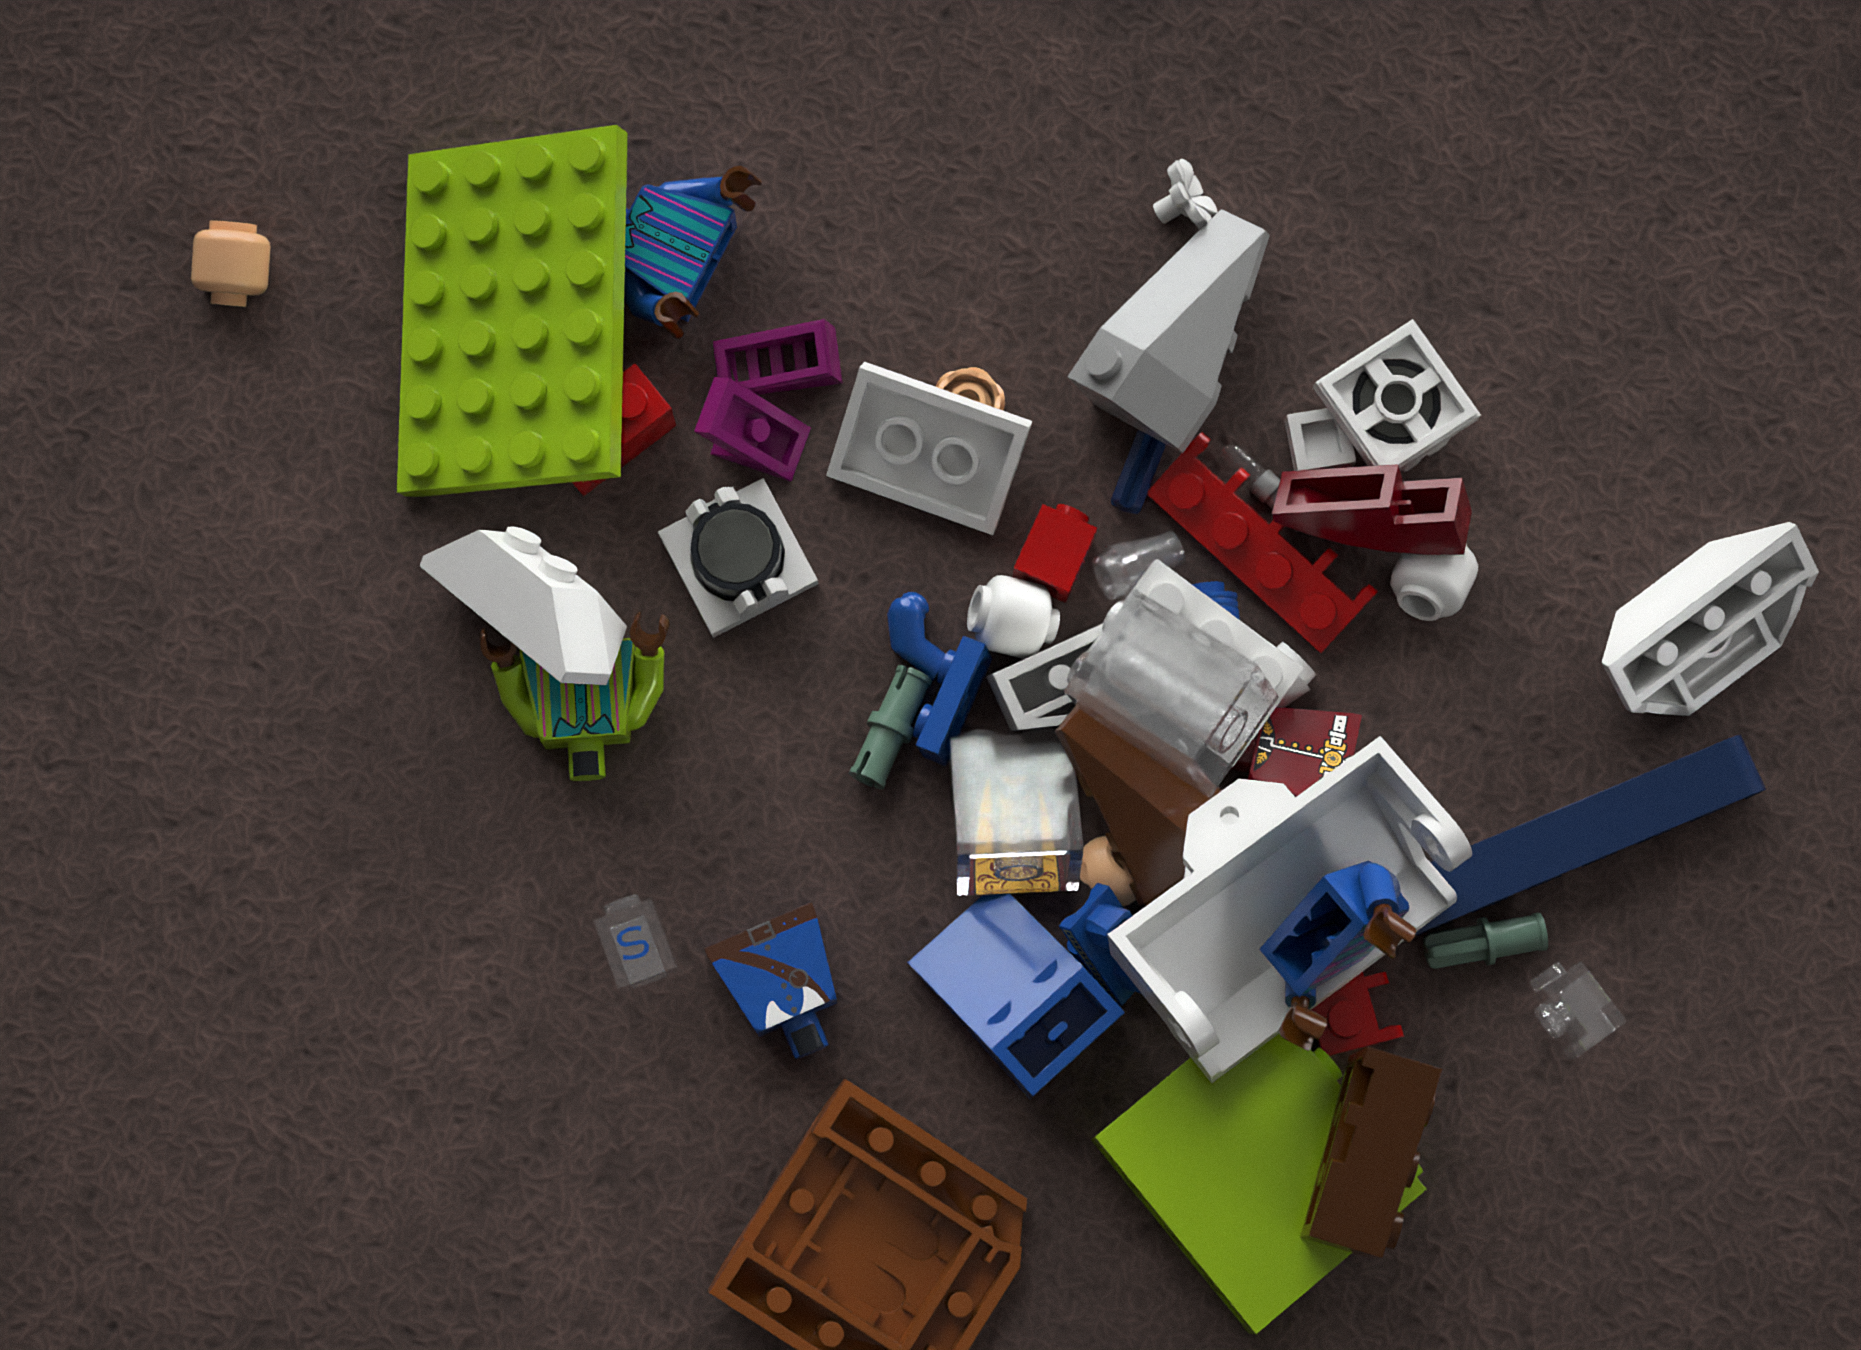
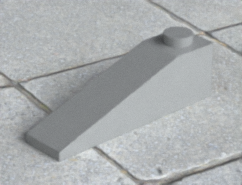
[1067,209,1270,453]

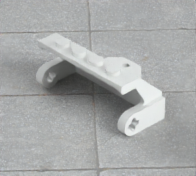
[1108,736,1472,1083]

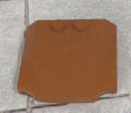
[708,1079,1027,1350]

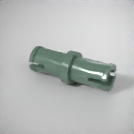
[848,665,932,789]

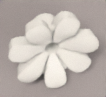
[1153,159,1218,230]

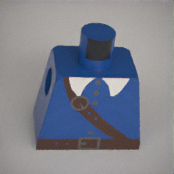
[704,902,838,1059]

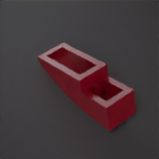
[1272,464,1472,555]

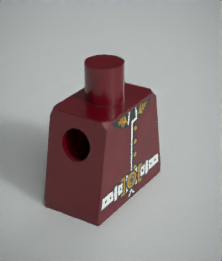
[1213,707,1362,797]

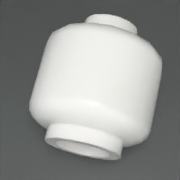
[1390,544,1478,621]
[967,575,1060,659]

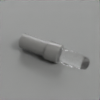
[1220,445,1300,533]

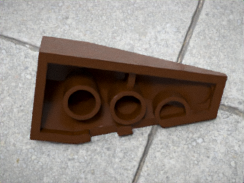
[1055,686,1222,908]

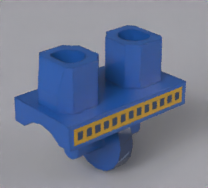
[1059,883,1141,1006]

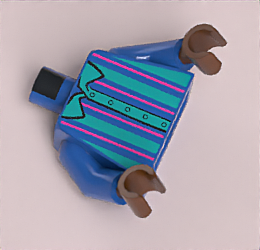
[624,166,762,339]
[1259,860,1416,1051]

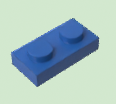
[913,636,992,767]

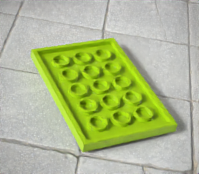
[397,125,628,497]

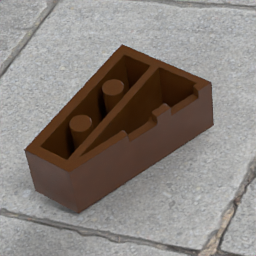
[1300,1046,1443,1259]

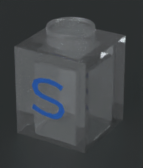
[593,894,680,994]

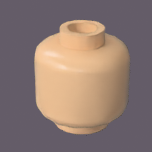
[191,221,271,307]

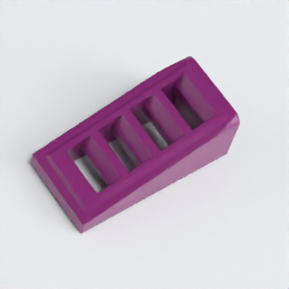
[713,319,842,395]

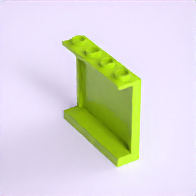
[1091,1034,1427,1334]

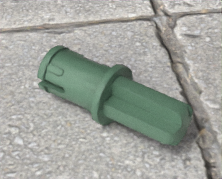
[1423,912,1548,969]

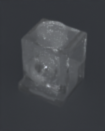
[1529,961,1627,1061]

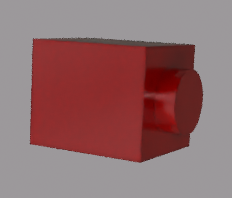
[1012,504,1097,603]

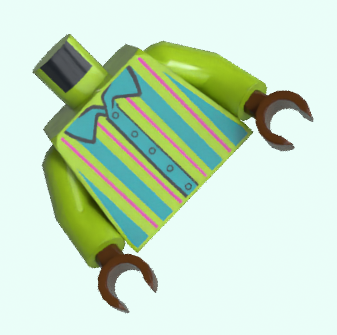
[480,612,670,781]

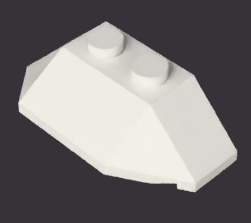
[1602,522,1819,716]
[420,527,627,685]

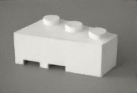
[986,620,1158,731]

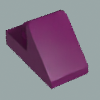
[694,377,811,481]

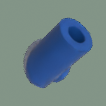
[887,592,946,681]

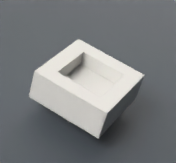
[1284,408,1356,471]

